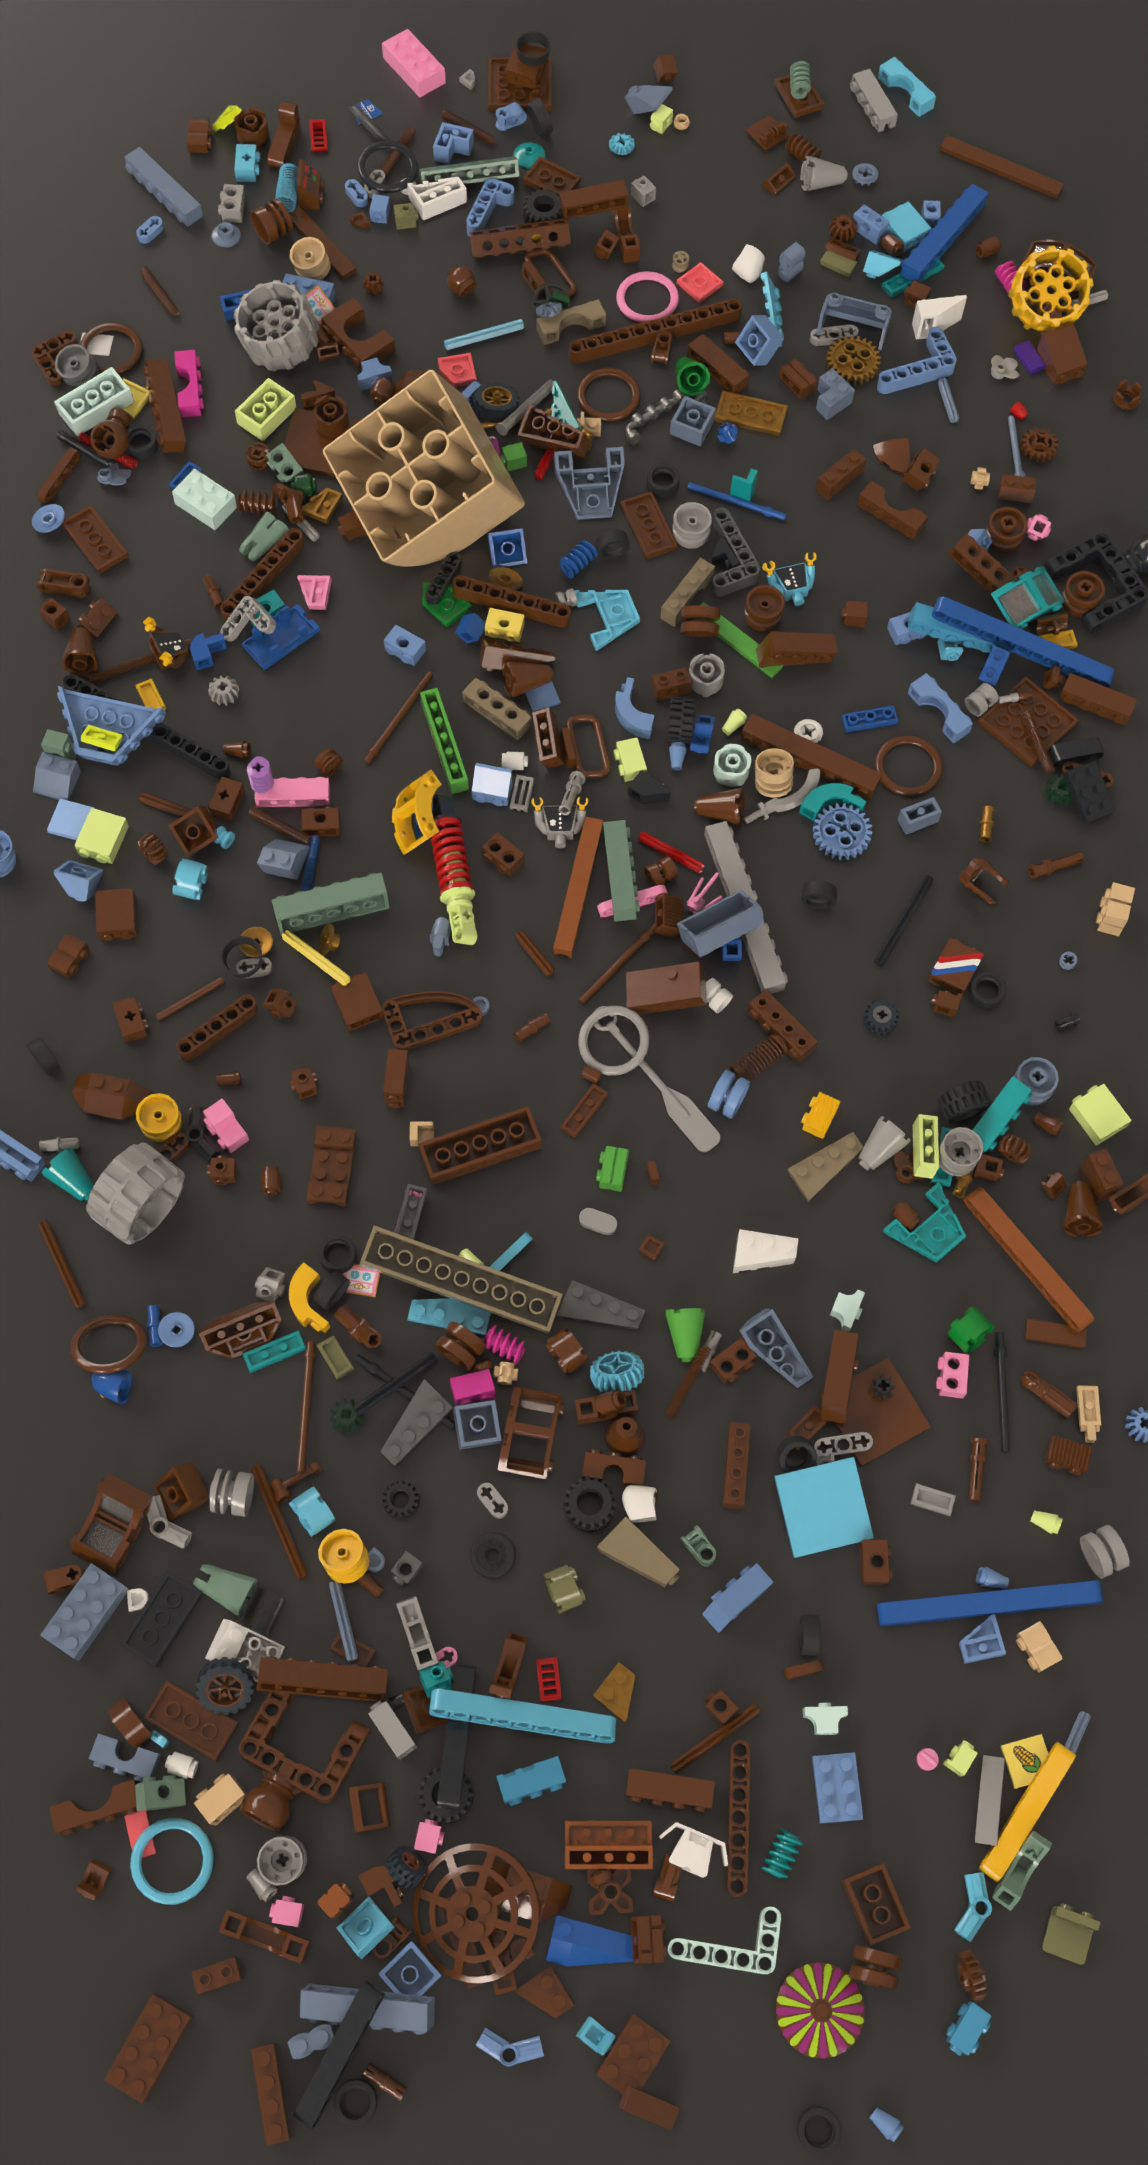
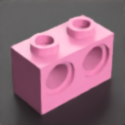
[936,1352,969,1399]

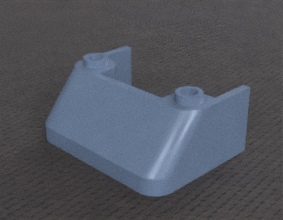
[816,293,892,351]

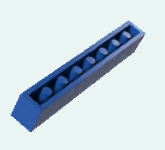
[901,184,989,282]

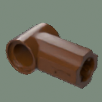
[652,1853,682,1902]

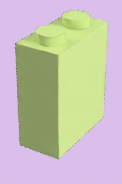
[74,808,129,864]
[1069,1084,1132,1146]

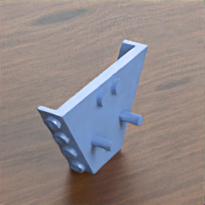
[57,686,167,766]

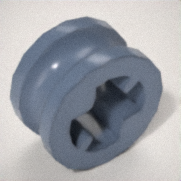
[1059,952,1077,970]

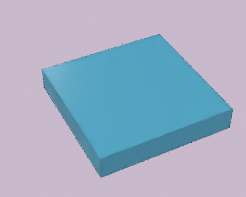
[336,1896,394,1960]

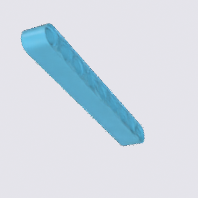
[429,1689,616,1743]

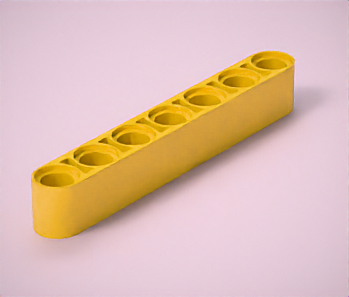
[979,1742,1076,1883]

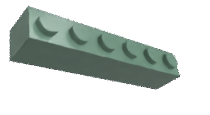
[419,156,519,184]
[603,820,640,922]

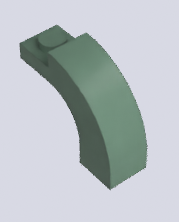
[992,1831,1052,1911]

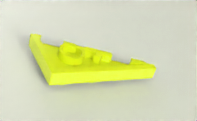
[213,105,242,132]

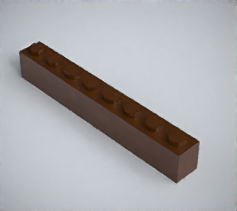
[741,714,882,800]

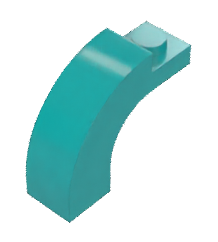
[799,783,866,821]

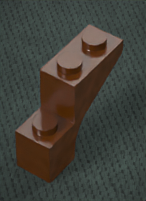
[1109,1173,1148,1215]

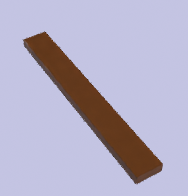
[939,135,1064,199]

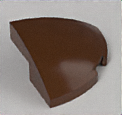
[873,438,910,474]

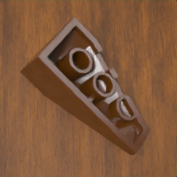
[480,637,555,671]

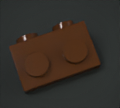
[77,597,118,639]

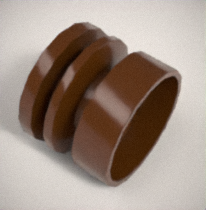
[250,198,293,244]

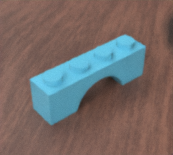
[878,57,936,117]

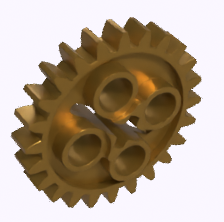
[826,335,881,385]

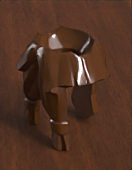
[959,857,1009,904]

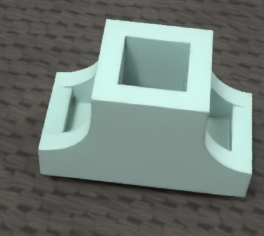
[830,1290,865,1332]
[803,1703,848,1735]

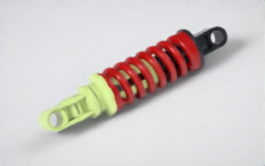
[431,794,477,945]

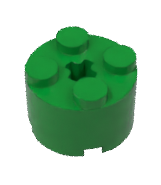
[948,1306,995,1354]

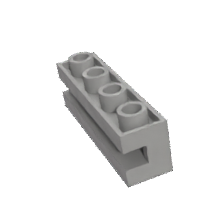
[850,69,898,132]

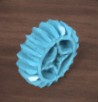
[590,1350,645,1393]

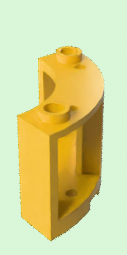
[392,769,442,855]

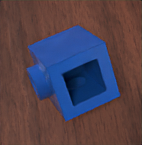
[455,613,485,643]

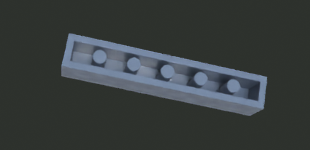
[124,147,203,227]
[300,1983,435,2035]

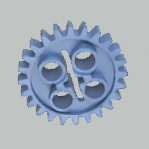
[812,803,872,860]

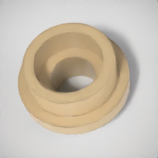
[674,114,690,130]

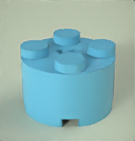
[173,858,208,900]
[289,1486,336,1537]

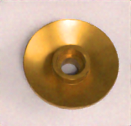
[488,567,523,590]

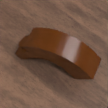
[489,1632,529,1699]

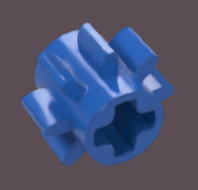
[717,422,738,444]

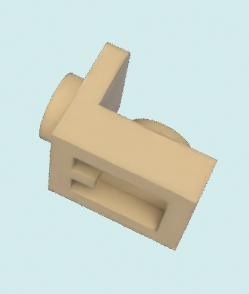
[577,412,601,436]

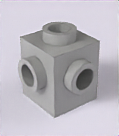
[255,1267,285,1302]

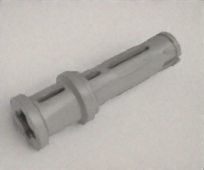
[559,771,586,815]

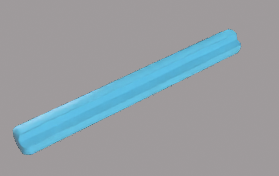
[444,319,524,350]

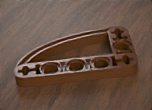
[381,991,483,1050]

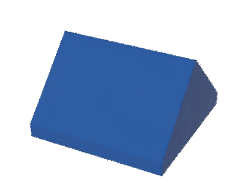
[488,528,527,568]

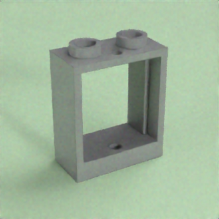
[368,1701,417,1760]

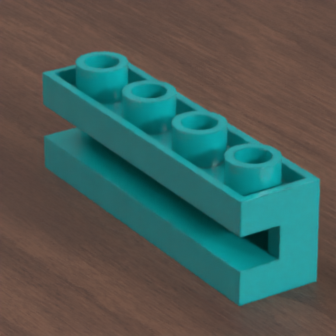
[973,1076,1033,1153]

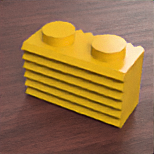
[801,1092,840,1139]

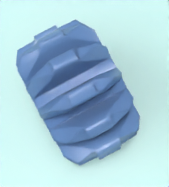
[1125,1407,1148,1443]

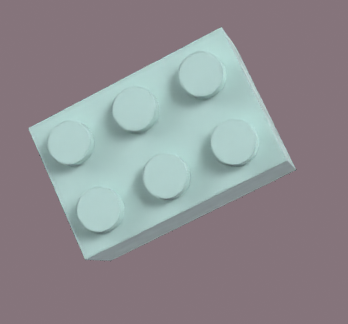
[172,469,237,530]

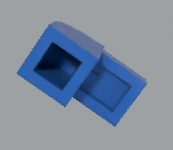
[190,633,227,670]
[690,714,715,753]
[720,937,742,961]

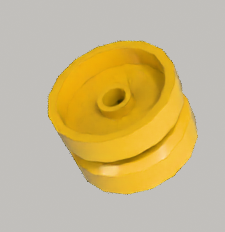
[136,1093,183,1143]
[318,1529,370,1584]

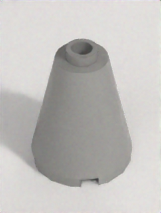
[800,156,848,191]
[858,1116,911,1171]

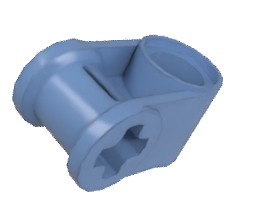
[496,102,527,131]

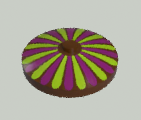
[775,1962,865,2058]

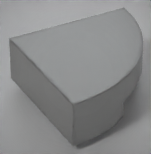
[459,69,475,90]

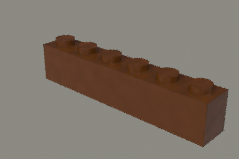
[143,359,186,453]
[257,1656,388,1702]

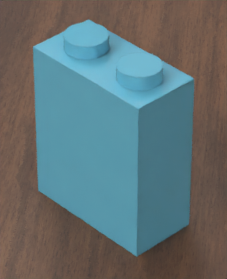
[882,201,931,253]

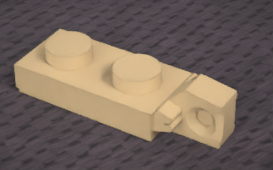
[1076,1386,1101,1443]

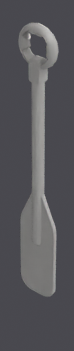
[593,1006,720,1152]

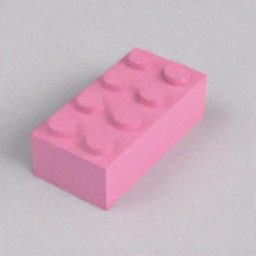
[382,29,446,97]

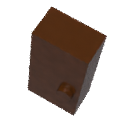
[626,962,707,1015]
[821,1330,859,1424]

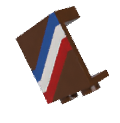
[928,938,984,998]

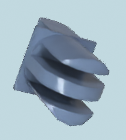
[430,917,451,956]

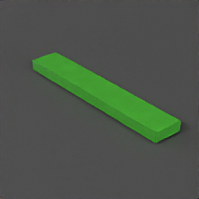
[700,602,783,678]

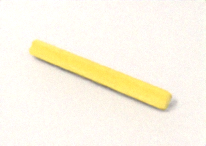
[282,930,351,986]

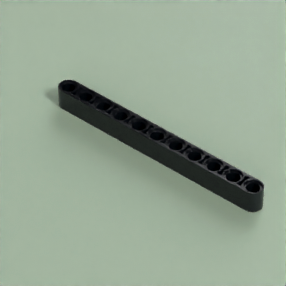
[63,674,231,780]

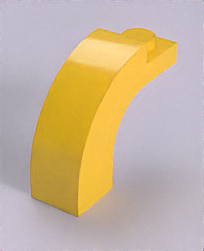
[289,1262,330,1333]

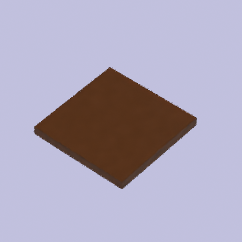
[488,57,552,111]
[278,408,361,477]
[977,676,1079,767]
[819,1357,931,1467]

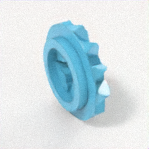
[609,132,635,155]

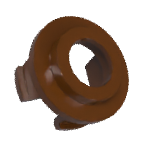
[1113,380,1142,410]

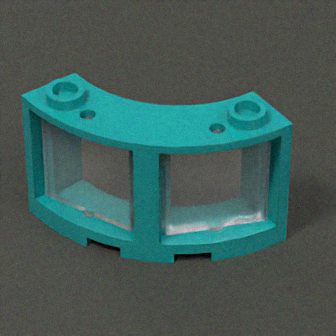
[991,566,1065,630]

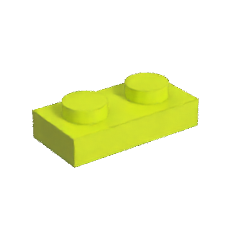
[81,725,123,751]

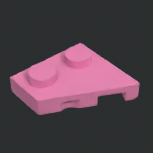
[297,575,332,610]

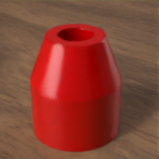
[1010,401,1028,420]

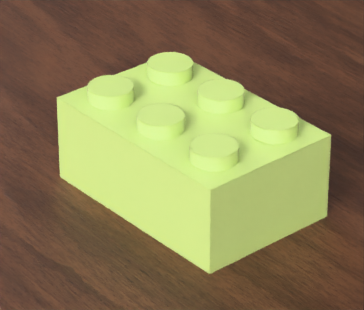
[235,378,296,441]

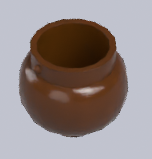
[447,265,477,297]

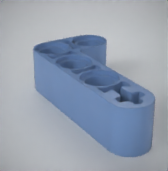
[466,179,514,237]

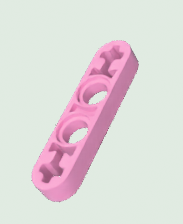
[597,885,668,917]

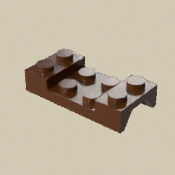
[306,1126,356,1208]

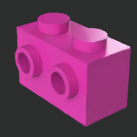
[450,1369,496,1406]

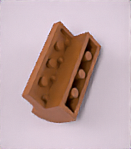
[565,1820,653,1869]

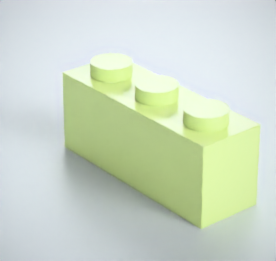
[913,1114,939,1178]

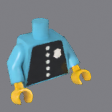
[762,552,816,606]

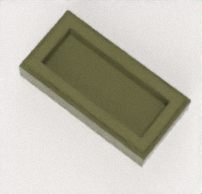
[820,249,857,277]
[316,1335,354,1380]

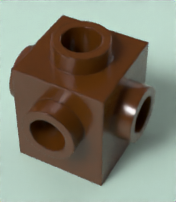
[263,989,298,1019]
[289,1067,318,1100]
[207,1155,237,1185]

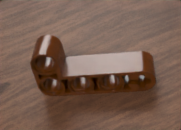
[267,101,300,169]

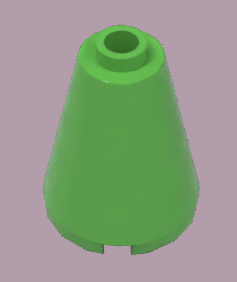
[665,1308,705,1362]

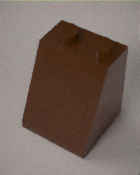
[1037,322,1087,385]

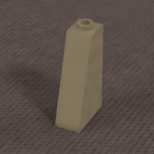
[597,1517,680,1587]

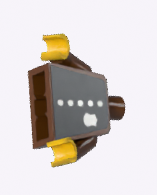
[143,617,192,670]

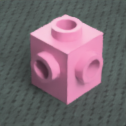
[1025,514,1051,541]

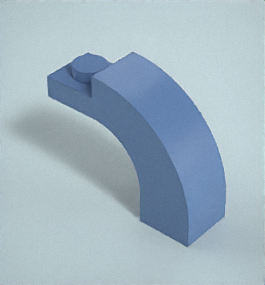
[615,677,655,739]

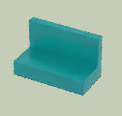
[730,469,758,502]

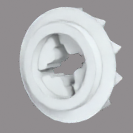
[794,719,823,743]

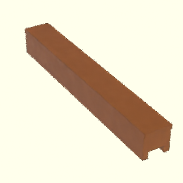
[553,817,603,958]

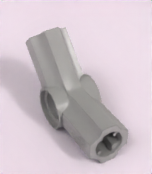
[147,1495,193,1549]

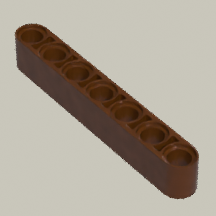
[220,528,304,622]
[452,575,571,628]
[726,1740,750,1897]

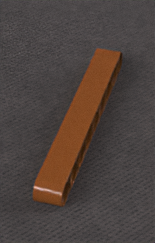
[963,1187,1094,1333]

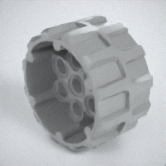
[233,280,320,372]
[86,1143,185,1245]

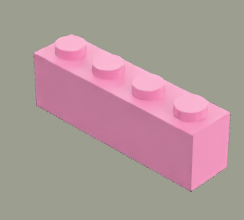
[255,777,330,807]

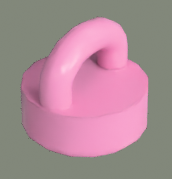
[916,1748,939,1771]

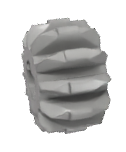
[208,675,239,706]

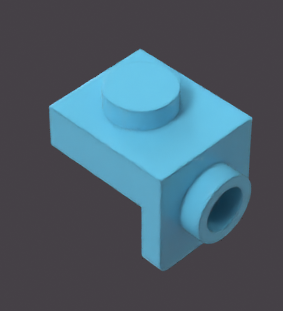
[937,638,963,661]
[576,2016,616,2055]

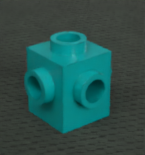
[419,1661,454,1698]

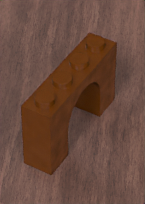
[321,298,395,369]

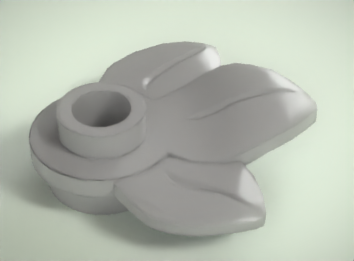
[991,355,1020,379]

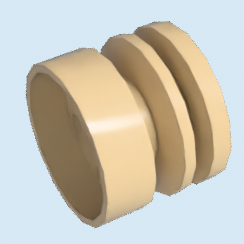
[755,748,794,798]

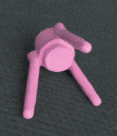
[686,872,723,914]

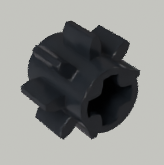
[869,1374,896,1401]

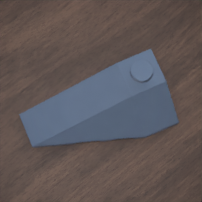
[739,1309,814,1388]

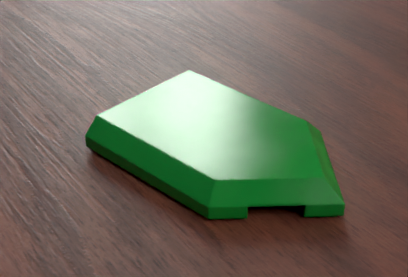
[422,582,472,627]

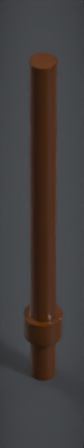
[578,923,655,1005]

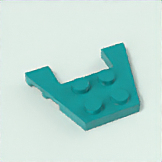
[882,1182,966,1263]

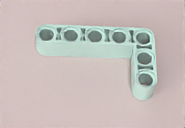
[667,1907,781,1974]

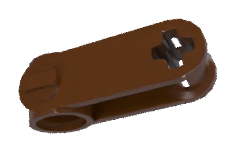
[36,569,91,598]

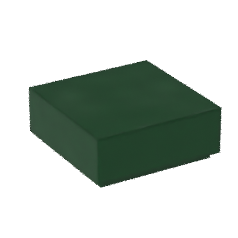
[550,291,570,308]

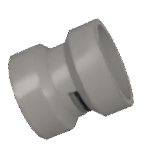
[555,588,577,607]

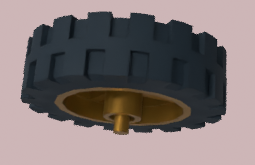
[474,382,519,421]

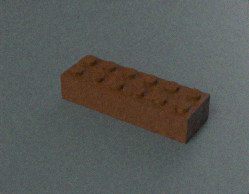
[418,1106,542,1186]

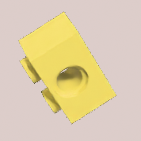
[485,608,525,642]

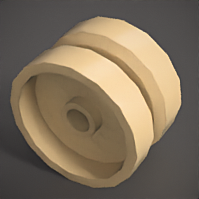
[290,237,331,280]

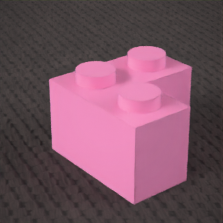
[203,1099,249,1154]

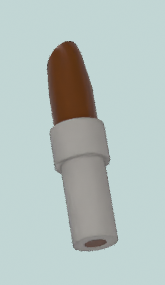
[998,692,1032,704]

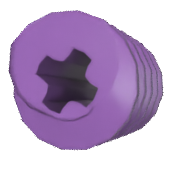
[247,756,274,793]

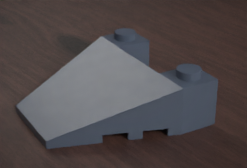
[554,447,625,520]

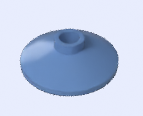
[32,504,65,533]

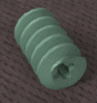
[790,61,811,99]

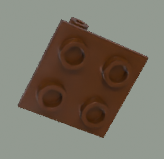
[745,115,790,151]

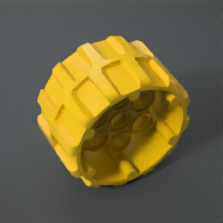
[1008,246,1094,335]

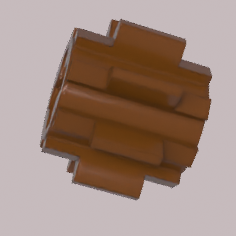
[363,272,384,295]

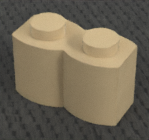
[1016,1621,1063,1673]

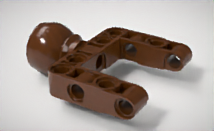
[239,1692,371,1833]

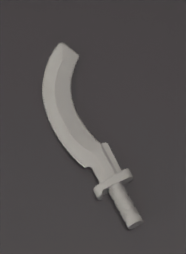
[744,769,820,824]

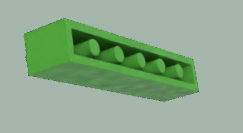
[420,688,469,795]

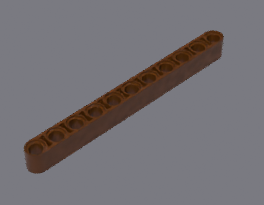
[569,299,742,364]

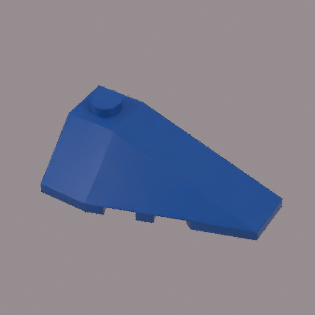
[546,1915,633,1967]

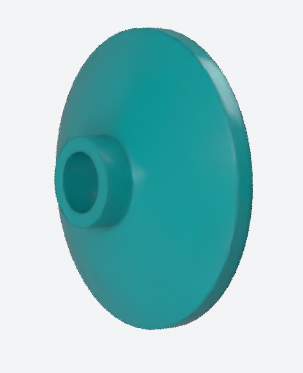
[513,142,545,169]

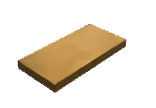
[715,391,788,436]

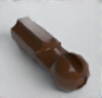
[1021,1370,1078,1419]

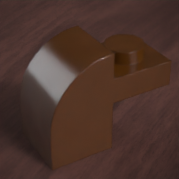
[107,1697,152,1749]
[358,1866,404,1907]

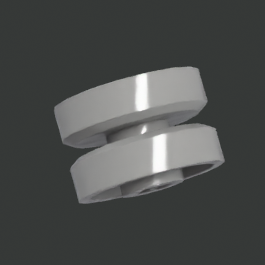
[672,502,712,549]
[1080,1524,1130,1579]

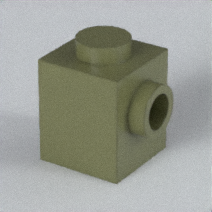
[393,203,418,230]

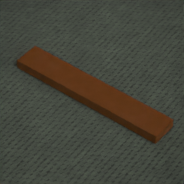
[288,205,356,280]

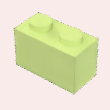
[613,738,647,782]

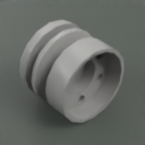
[939,1127,983,1176]
[209,1469,254,1517]
[257,1835,307,1885]

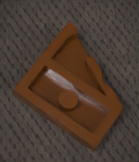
[515,1966,574,2019]

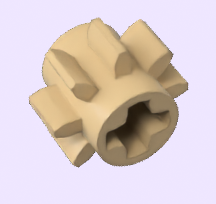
[970,467,990,490]
[493,1362,518,1385]

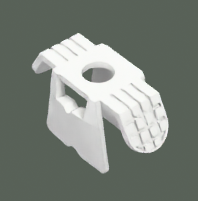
[659,1822,728,1878]

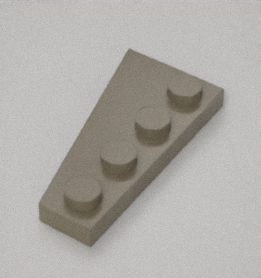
[787,1132,864,1202]

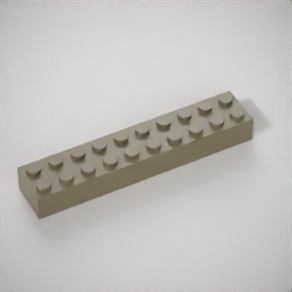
[359,1225,563,1333]

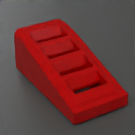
[309,119,328,152]
[536,1657,562,1703]

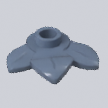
[97,463,132,485]

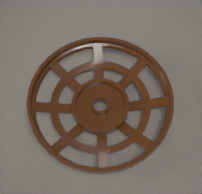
[413,1843,540,1983]

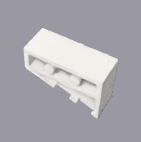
[407,177,467,221]
[733,1229,798,1273]

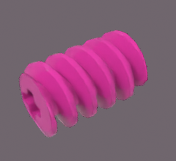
[995,261,1027,294]
[483,1324,526,1365]

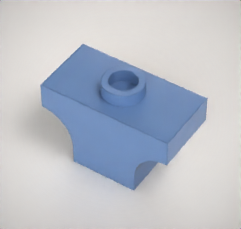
[357,357,393,391]

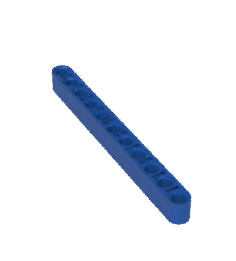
[932,597,1115,688]
[877,1581,1104,1626]

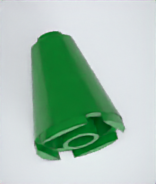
[676,357,710,396]

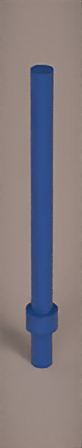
[687,482,787,520]

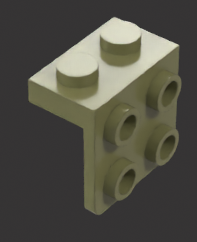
[1042,1903,1101,1965]

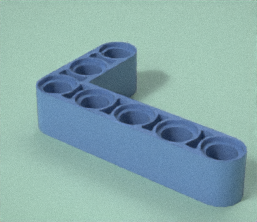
[877,327,957,394]

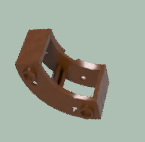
[498,1386,565,1479]

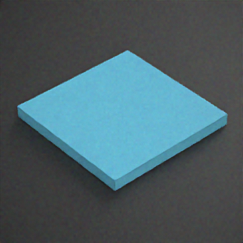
[774,1457,874,1558]

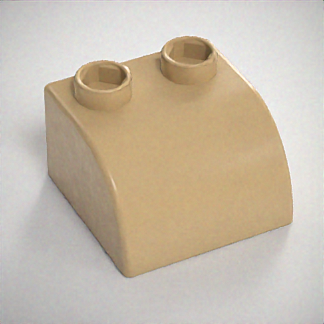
[323,370,525,567]

